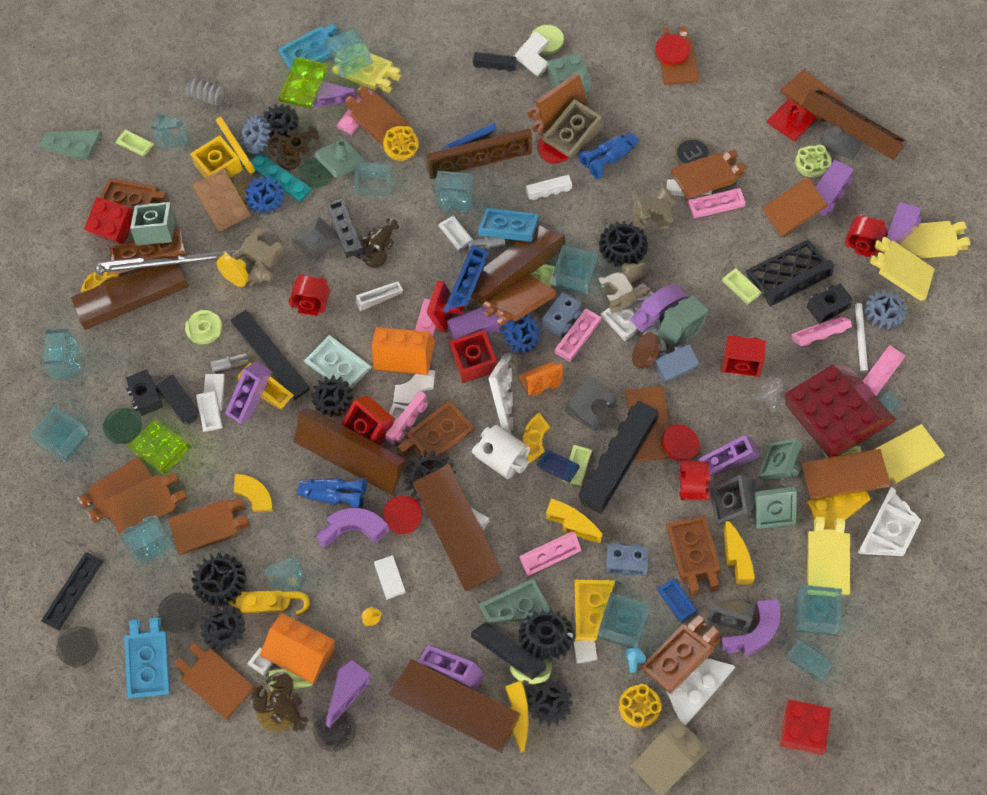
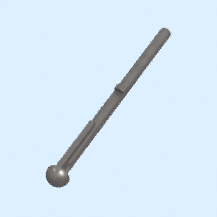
[95,250,236,276]

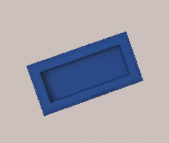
[657,578,698,623]

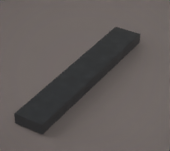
[230,310,310,400]

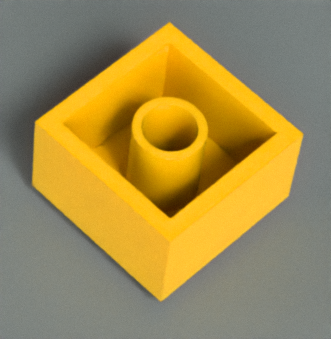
[190,135,243,178]

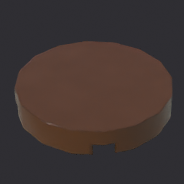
[632,332,661,369]

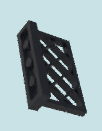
[746,240,834,307]

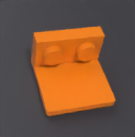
[519,361,563,396]

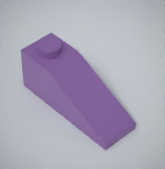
[301,80,356,109]
[881,202,922,255]
[695,435,761,476]
[418,645,485,691]
[326,660,371,727]

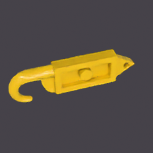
[229,591,310,615]

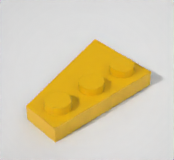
[807,491,870,530]
[574,580,615,641]

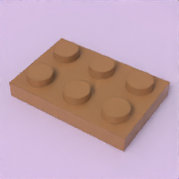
[192,168,251,233]

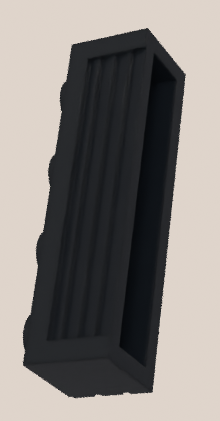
[473,52,517,72]

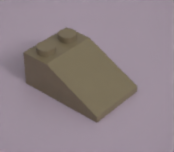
[542,99,604,158]
[631,718,708,795]

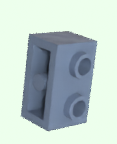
[542,292,582,338]
[653,344,700,384]
[606,543,648,576]

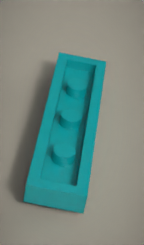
[250,153,312,203]

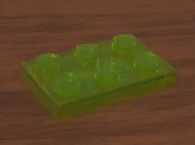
[278,57,329,109]
[127,419,192,475]

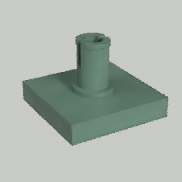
[315,138,365,179]
[758,438,802,480]
[755,487,797,529]

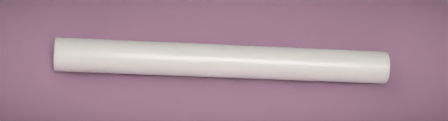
[855,303,868,373]

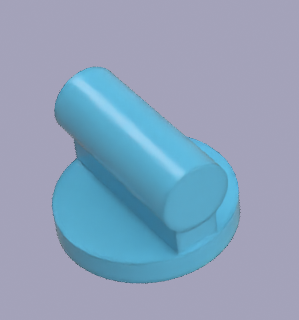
[625,648,646,673]

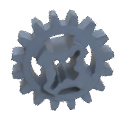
[240,115,270,154]
[864,290,907,330]

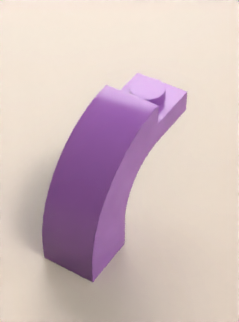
[630,284,690,333]
[316,508,389,548]
[720,599,780,657]

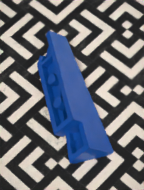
[443,245,489,313]

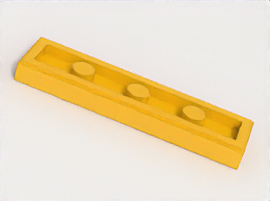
[215,117,255,175]

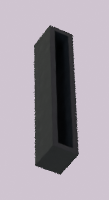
[579,400,659,514]

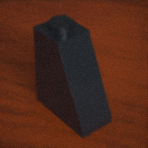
[156,374,199,425]

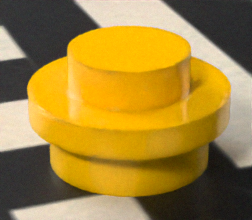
[361,607,381,626]

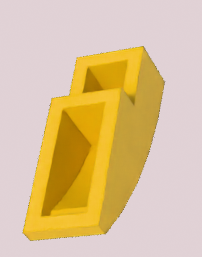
[237,363,294,410]
[546,498,602,544]
[724,521,755,585]
[505,681,528,753]

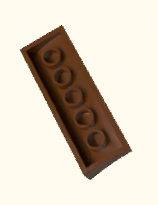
[802,88,908,161]
[426,128,532,179]
[471,225,566,306]
[71,264,188,330]
[293,407,406,495]
[412,464,502,591]
[388,659,521,753]

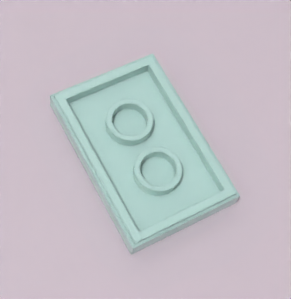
[304,335,371,388]

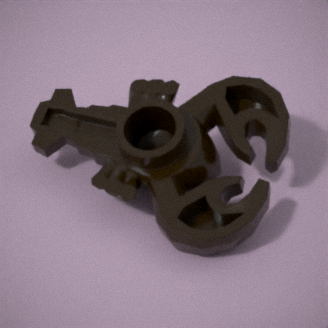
[268,126,319,170]
[354,218,399,268]
[251,672,309,732]

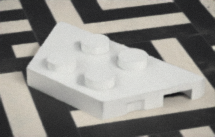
[858,487,921,556]
[666,658,735,726]

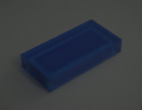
[536,449,580,483]

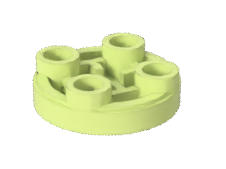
[795,145,832,178]

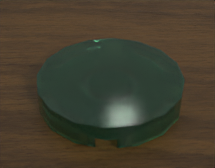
[299,157,334,188]
[103,407,142,444]

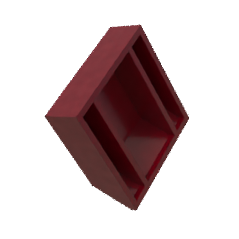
[785,364,896,458]

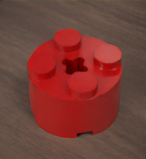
[845,215,888,258]
[289,274,330,316]
[680,460,710,501]

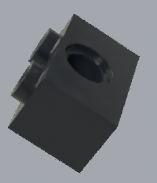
[807,283,853,324]
[125,369,163,416]

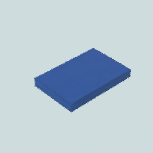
[441,123,497,150]

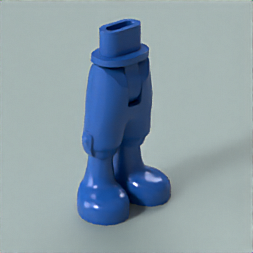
[578,132,639,180]
[297,477,367,509]

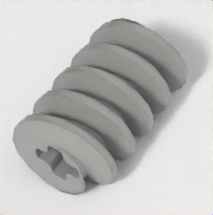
[185,77,224,107]

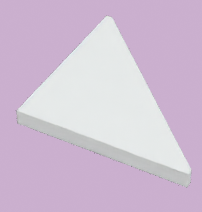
[489,353,514,435]

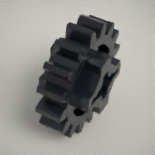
[262,103,299,137]
[311,375,353,417]
[200,605,246,651]
[527,679,573,727]

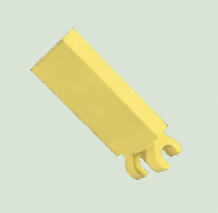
[332,45,401,93]
[899,221,970,258]
[870,237,935,301]
[874,424,945,484]
[807,517,850,595]

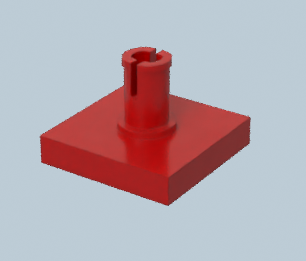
[767,98,817,142]
[426,281,464,333]

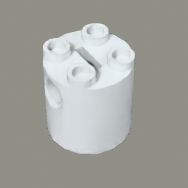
[472,425,530,479]

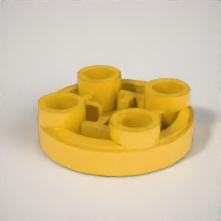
[383,126,418,161]
[216,253,251,287]
[619,684,662,728]

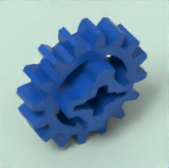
[245,176,284,214]
[501,313,542,354]

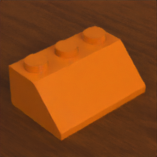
[372,327,435,375]
[260,612,335,684]

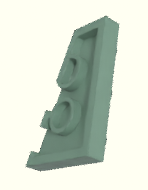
[39,130,102,160]
[479,578,550,624]

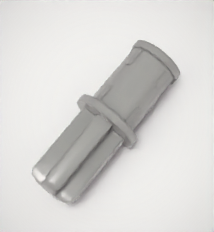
[468,236,505,251]
[211,354,249,373]

